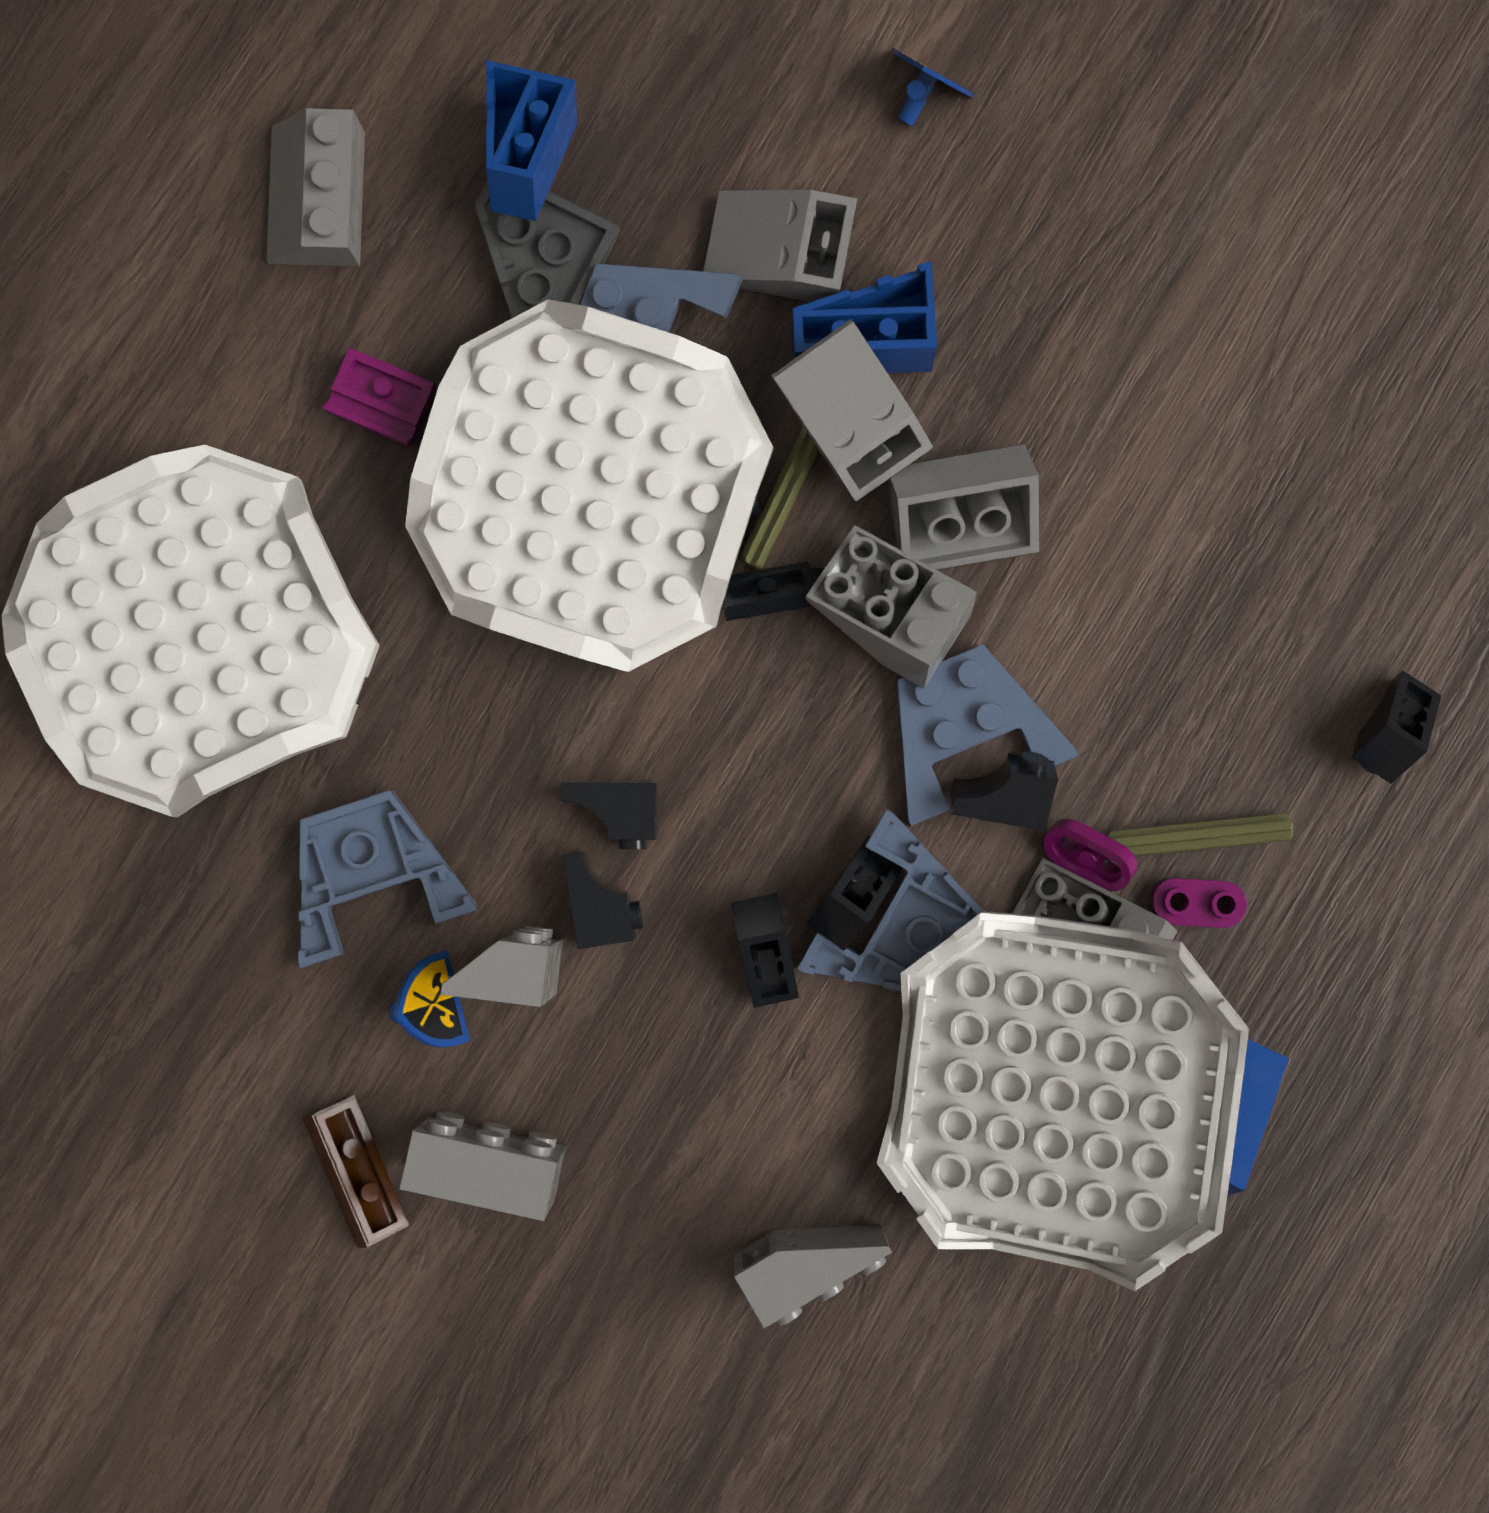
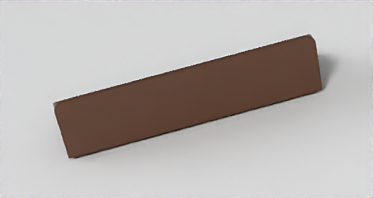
[303,1095,409,1248]

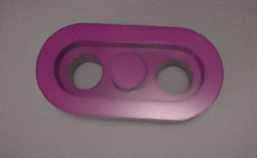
[1043,819,1137,891]
[1149,878,1247,928]

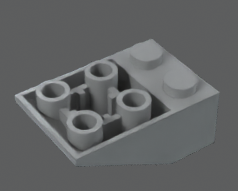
[704,190,858,302]
[771,319,933,502]
[806,525,977,688]
[1012,858,1178,940]
[734,1225,892,1328]

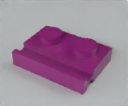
[322,347,437,448]

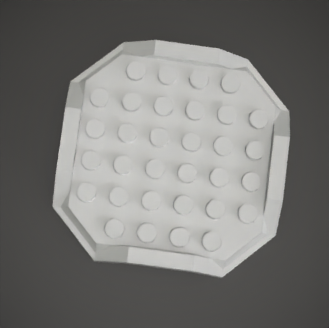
[405,299,774,672]
[1,445,380,817]
[877,911,1249,1292]

